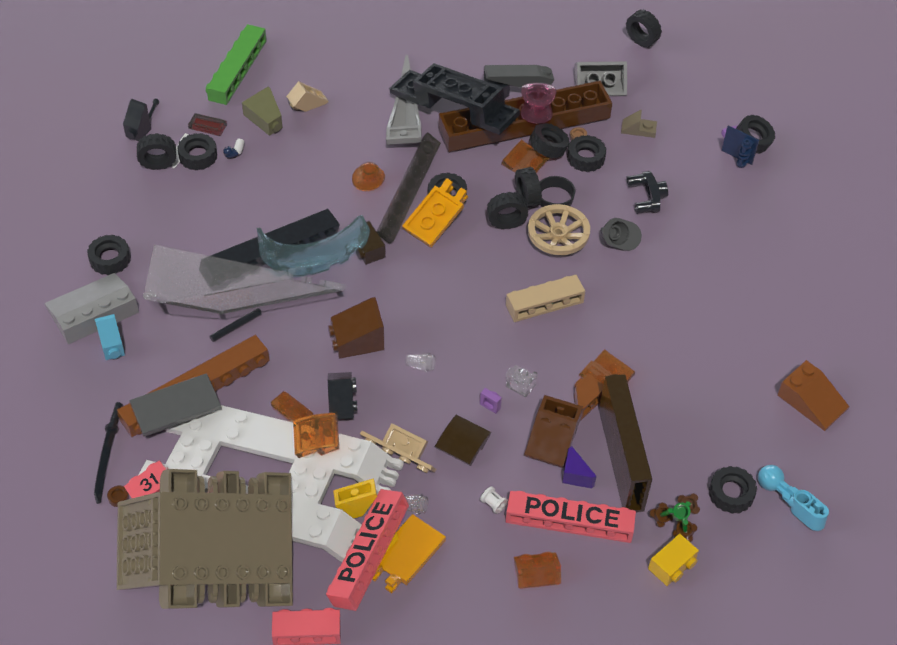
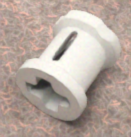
[480,486,508,514]

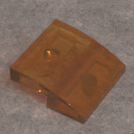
[501,139,550,173]
[579,349,635,384]
[293,413,340,458]

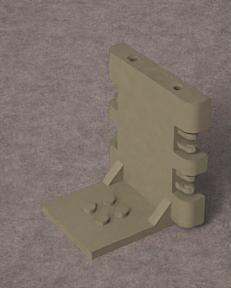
[117,469,293,609]

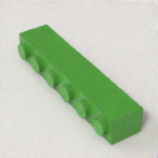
[206,24,267,105]

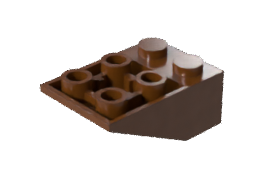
[524,395,583,468]

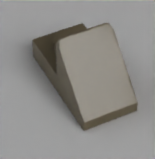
[621,110,657,138]

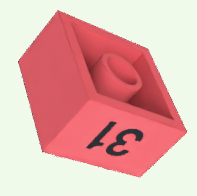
[124,460,168,498]

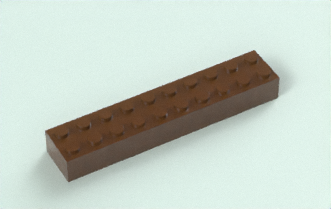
[438,81,613,152]

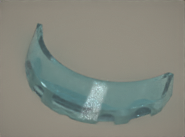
[257,215,370,276]

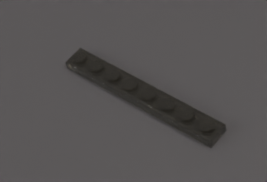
[376,133,441,244]

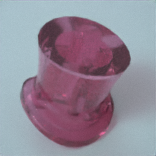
[521,83,556,123]

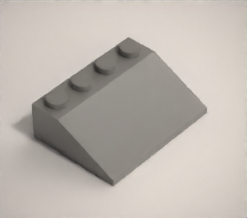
[44,273,139,344]

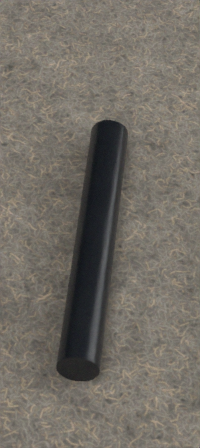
[209,308,262,342]

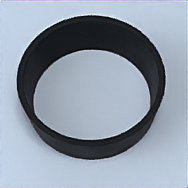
[540,176,576,207]

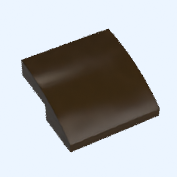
[435,414,491,466]

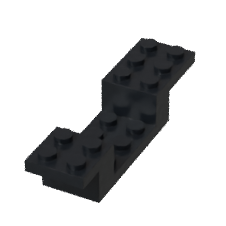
[389,63,520,135]

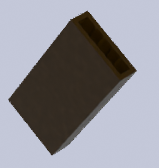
[599,374,652,513]

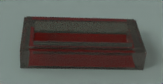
[188,113,227,136]

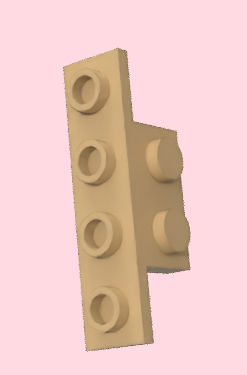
[360,423,437,473]

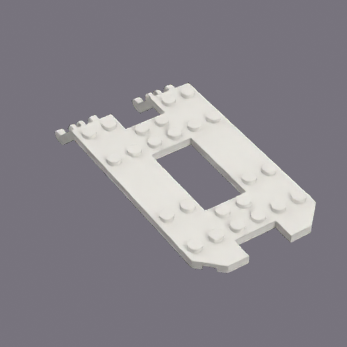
[139,405,404,562]

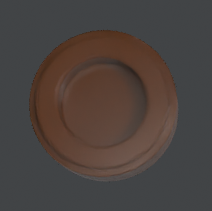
[107,485,130,507]

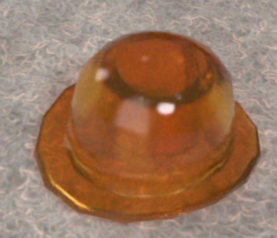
[352,162,385,191]

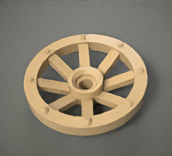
[528,204,590,255]

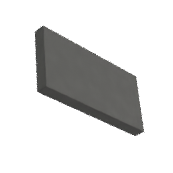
[129,373,221,437]

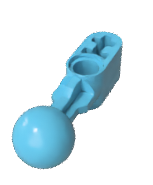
[758,465,829,531]

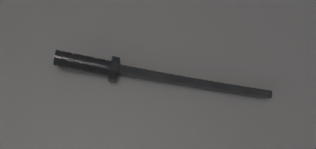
[94,402,123,504]

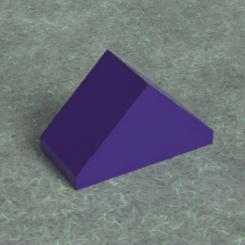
[562,446,596,488]

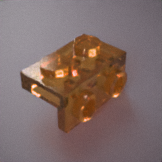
[271,391,314,427]
[514,552,561,589]

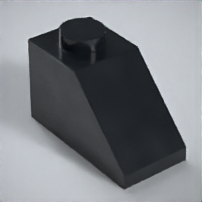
[123,99,151,141]

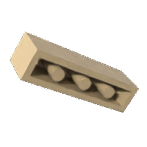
[506,275,585,322]

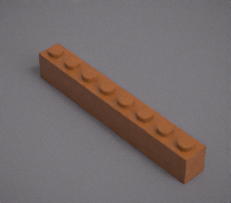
[117,334,270,437]

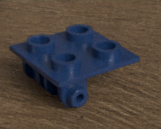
[721,125,759,168]

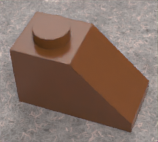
[574,373,604,420]

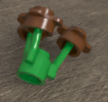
[649,493,700,542]

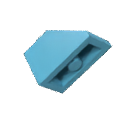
[95,314,125,360]

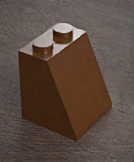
[328,297,384,359]

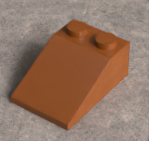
[777,360,850,431]

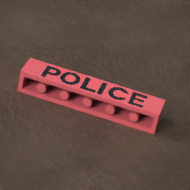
[326,489,409,611]
[506,491,636,543]

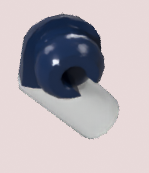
[223,139,245,158]

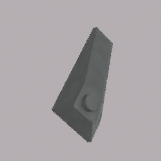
[484,65,554,93]

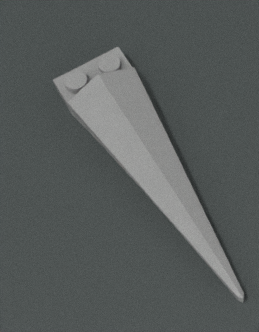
[386,55,422,145]

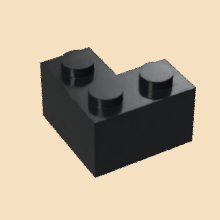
[327,372,358,420]

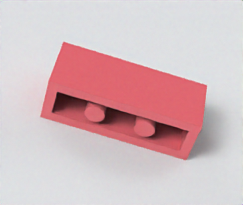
[272,608,341,645]

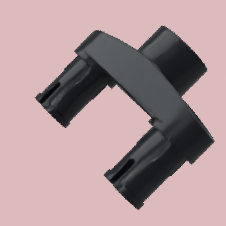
[626,171,668,214]

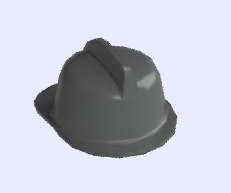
[600,218,642,251]

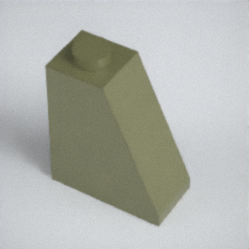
[242,87,283,136]

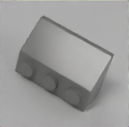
[575,61,627,96]

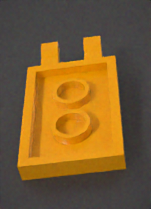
[402,178,468,248]
[372,514,446,593]

